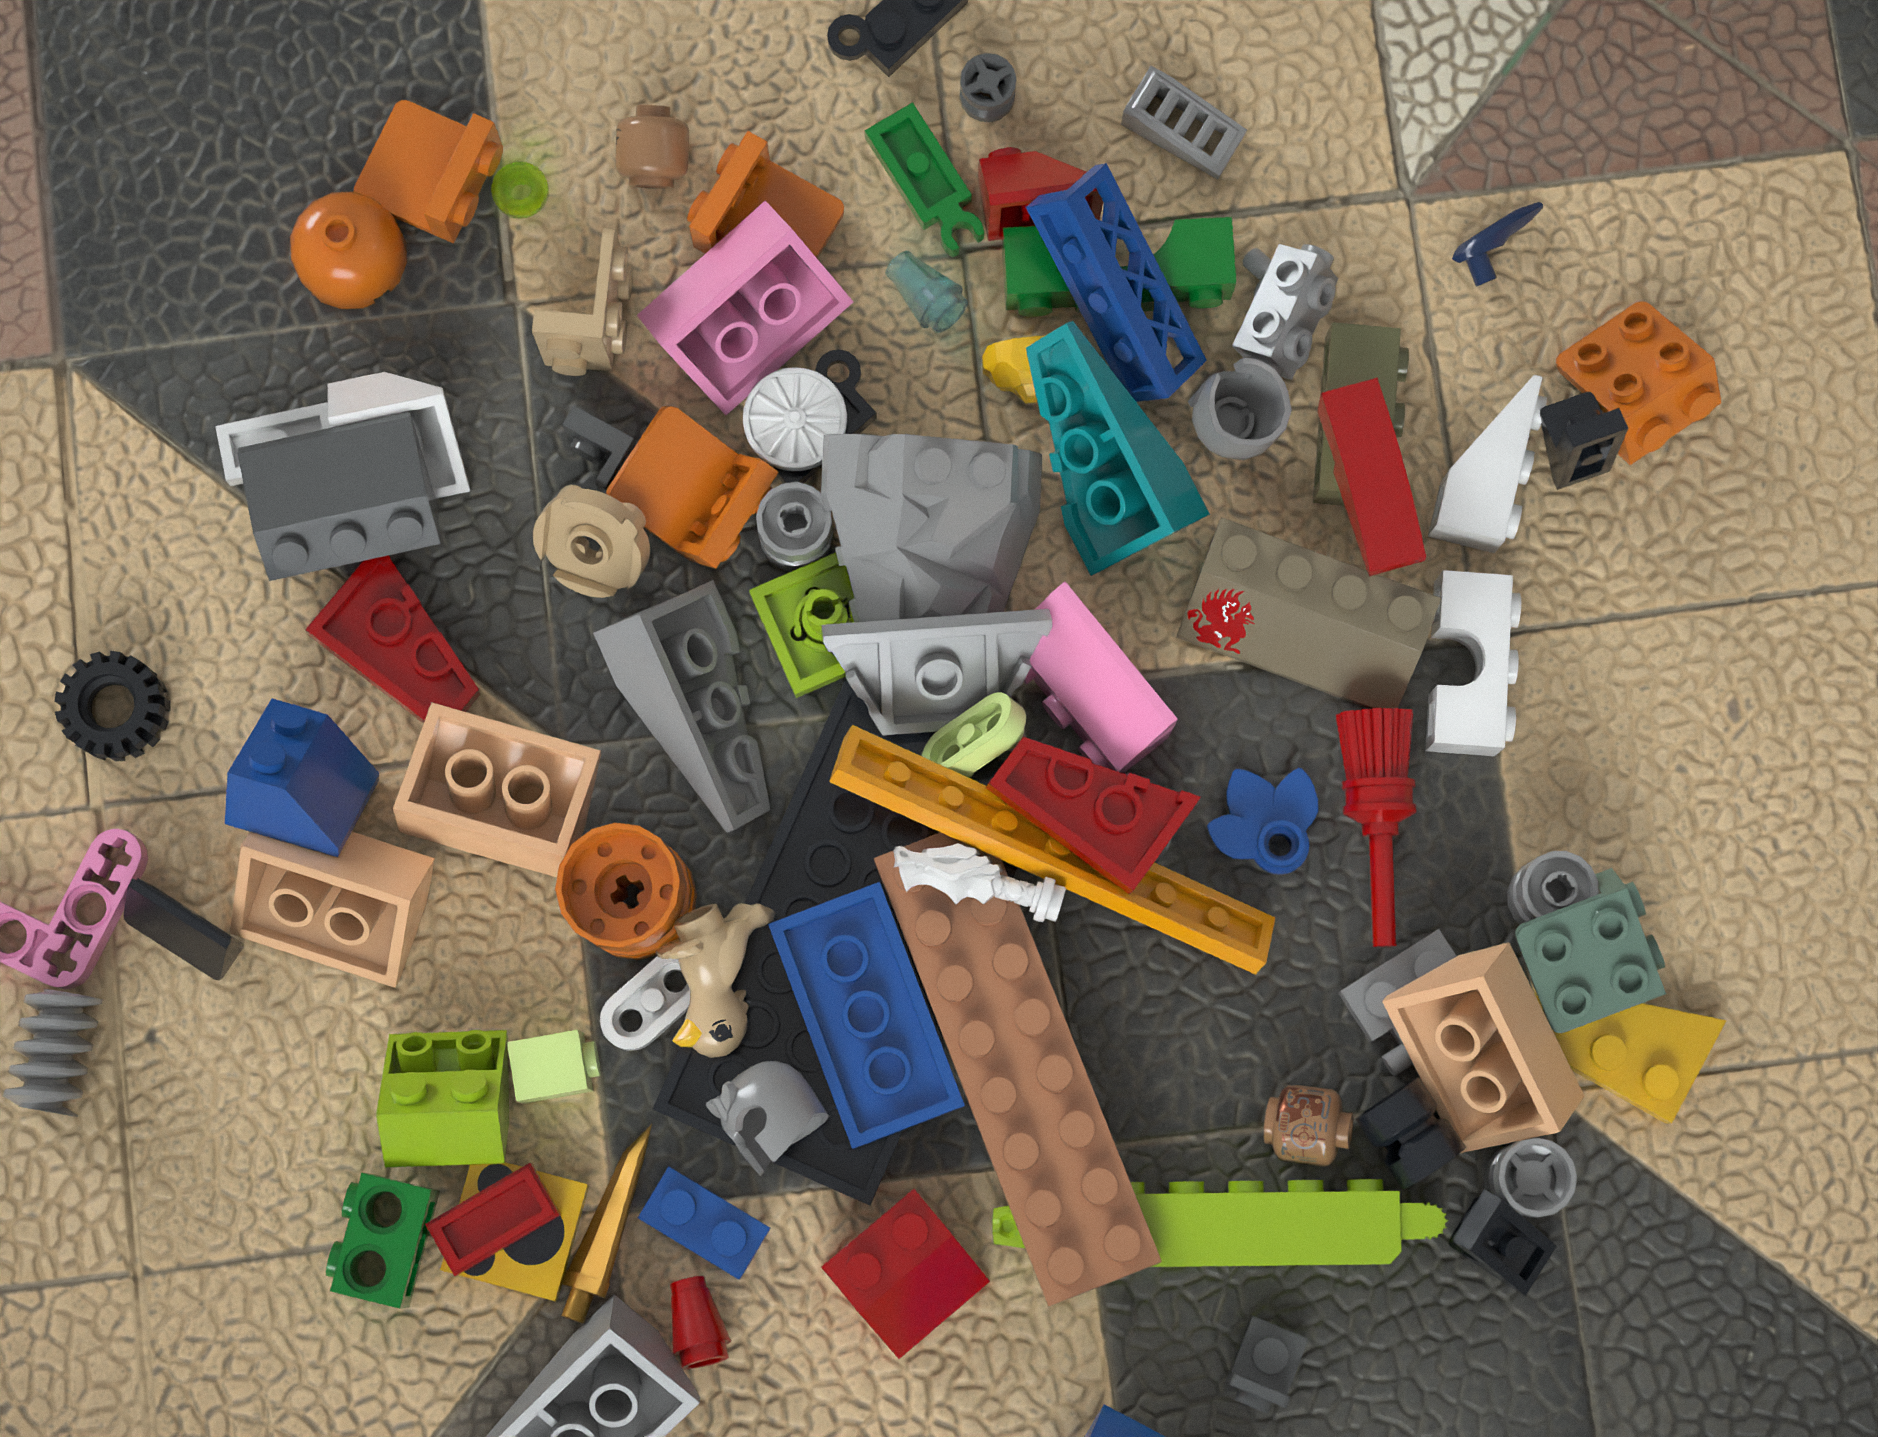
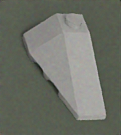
[593,580,771,833]
[486,1294,700,1437]

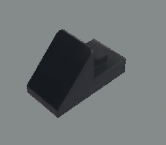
[1540,392,1628,490]
[1448,1189,1557,1296]

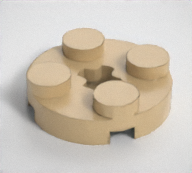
[533,485,650,598]

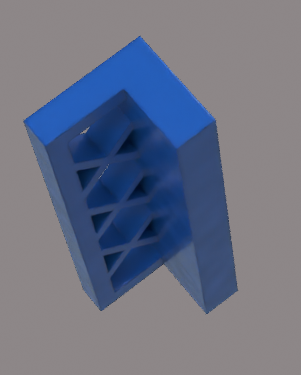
[1026,163,1207,402]

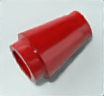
[670,1276,732,1370]

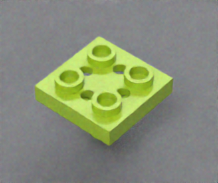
[749,552,854,698]

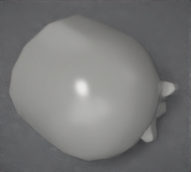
[1188,358,1292,460]
[706,1061,829,1176]

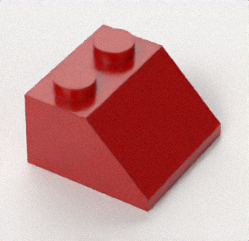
[821,1189,990,1359]

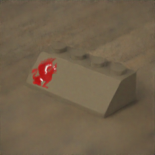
[1176,517,1441,709]

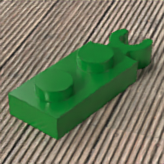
[864,102,984,258]

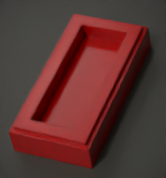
[425,1163,561,1276]

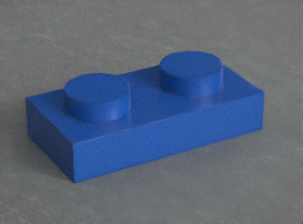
[638,1166,771,1280]

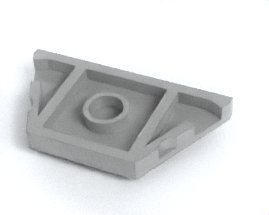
[822,609,1052,735]

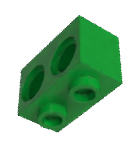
[326,1173,440,1309]

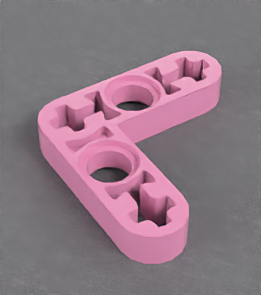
[0,829,148,990]

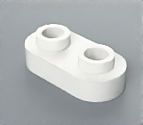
[600,956,690,1051]

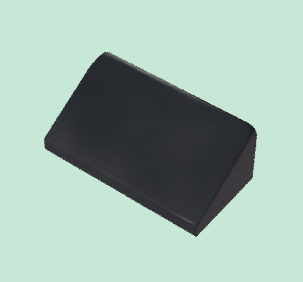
[123,878,243,981]

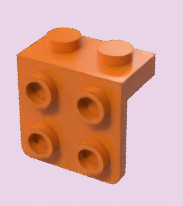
[354,100,503,244]
[687,131,844,259]
[1556,301,1722,465]
[606,406,779,569]

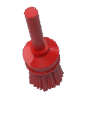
[1335,708,1417,947]

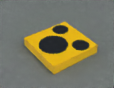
[440,1162,590,1301]

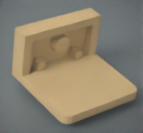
[532,228,633,376]

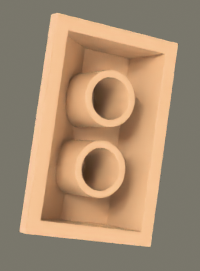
[393,702,601,877]
[230,832,435,988]
[1382,942,1584,1153]

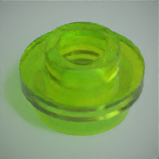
[491,162,549,219]

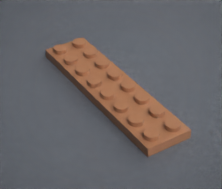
[874,832,1162,1307]

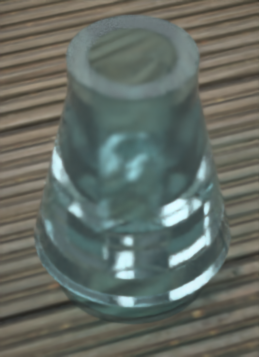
[885,250,968,333]

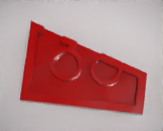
[305,555,481,724]

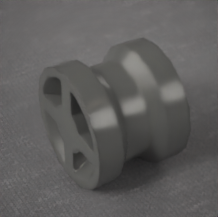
[959,53,1016,123]

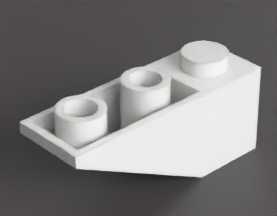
[1428,375,1547,553]

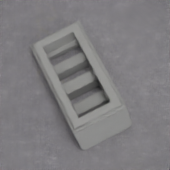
[1121,66,1247,179]

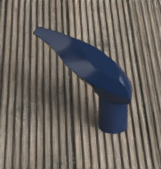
[1452,202,1543,287]

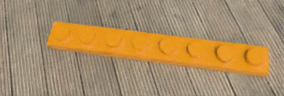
[829,725,1275,975]

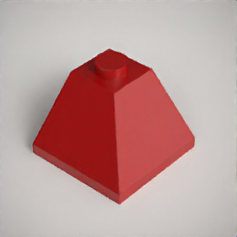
[978,147,1103,241]

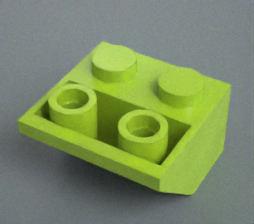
[376,1030,509,1168]

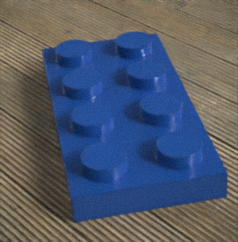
[768,882,965,1149]

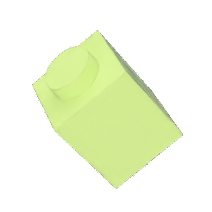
[507,1029,601,1104]

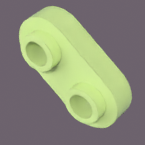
[922,692,1026,778]

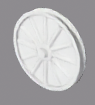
[743,367,847,471]

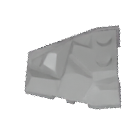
[821,434,1042,622]

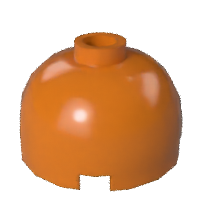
[290,191,407,309]

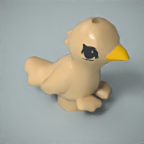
[655,903,776,1058]

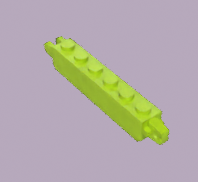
[992,1179,1448,1267]

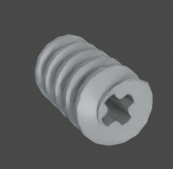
[3,989,103,1117]

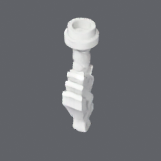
[893,843,1066,923]

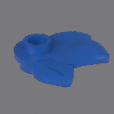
[1207,768,1318,875]

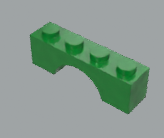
[1002,217,1236,317]

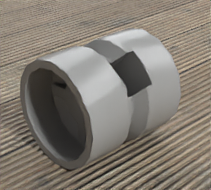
[756,482,834,572]
[1507,851,1599,924]
[1484,1138,1577,1218]

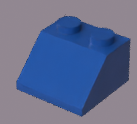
[225,698,379,857]

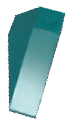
[1026,321,1210,576]

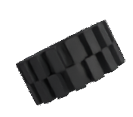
[54,651,171,762]

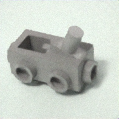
[1232,244,1338,380]

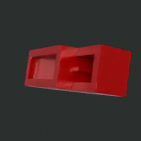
[1317,378,1426,576]

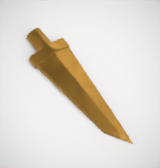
[561,1124,652,1324]

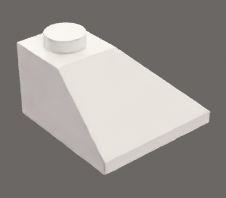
[328,372,470,499]

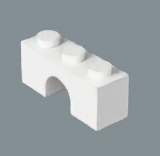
[1425,570,1521,756]

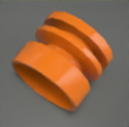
[555,823,697,960]

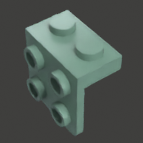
[1515,868,1666,1033]

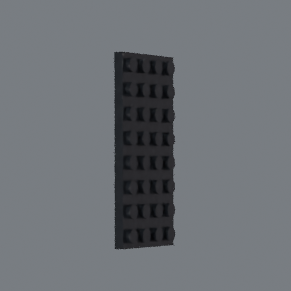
[653,680,1018,1206]

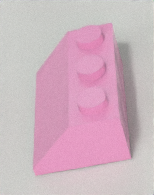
[637,201,853,415]
[1024,581,1178,773]

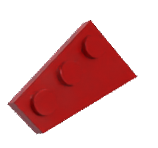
[986,737,1201,895]

